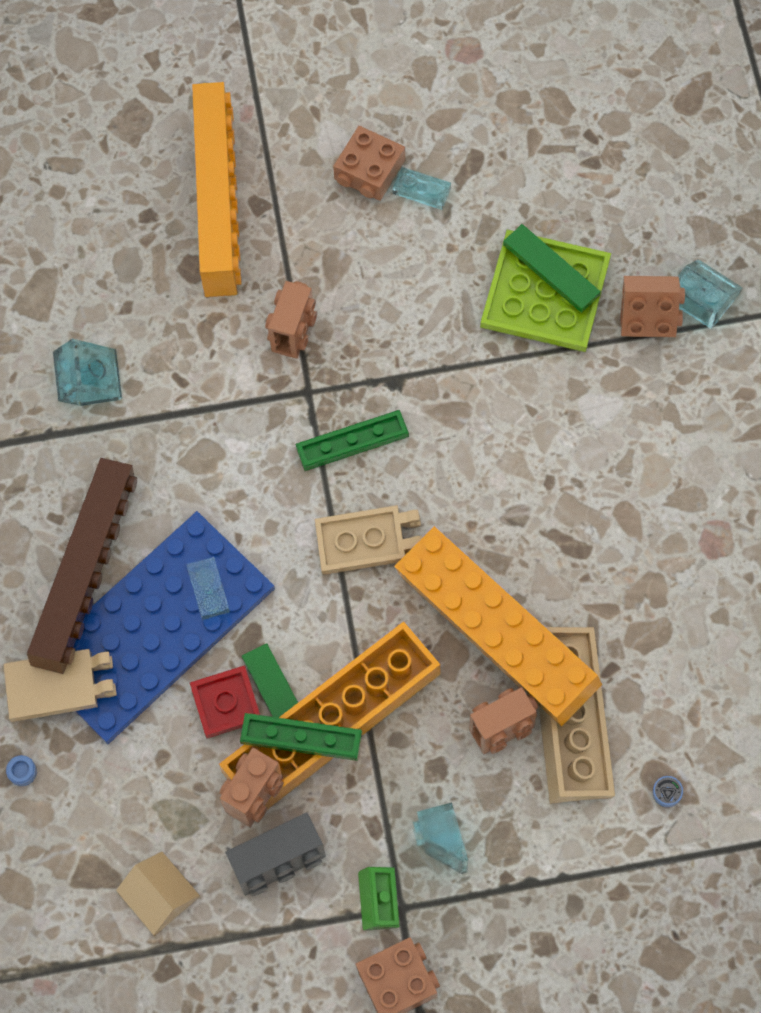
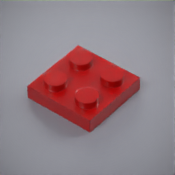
[189,665,260,739]

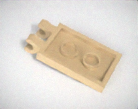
[315,505,423,575]
[3,649,117,722]

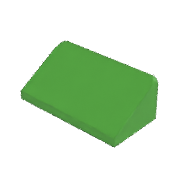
[358,867,400,930]

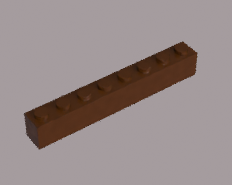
[27,457,137,674]

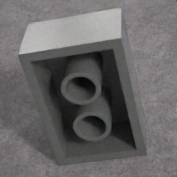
[225,812,326,896]

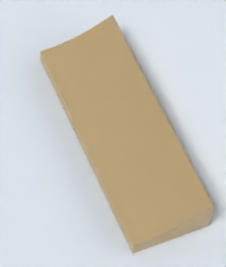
[538,627,615,804]

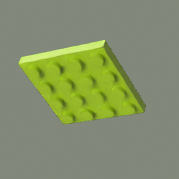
[480,229,611,352]

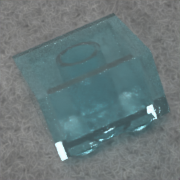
[678,259,743,329]
[53,338,122,406]
[413,802,468,874]

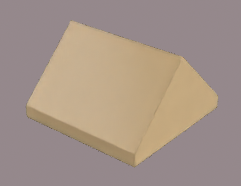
[116,852,200,936]

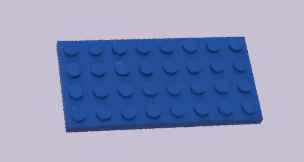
[73,511,275,745]

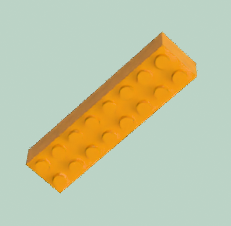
[192,82,242,297]
[394,526,602,727]
[219,621,440,810]

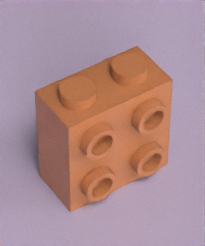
[333,126,406,201]
[620,276,685,337]
[265,281,317,359]
[469,687,538,755]
[219,748,284,828]
[355,937,440,1013]

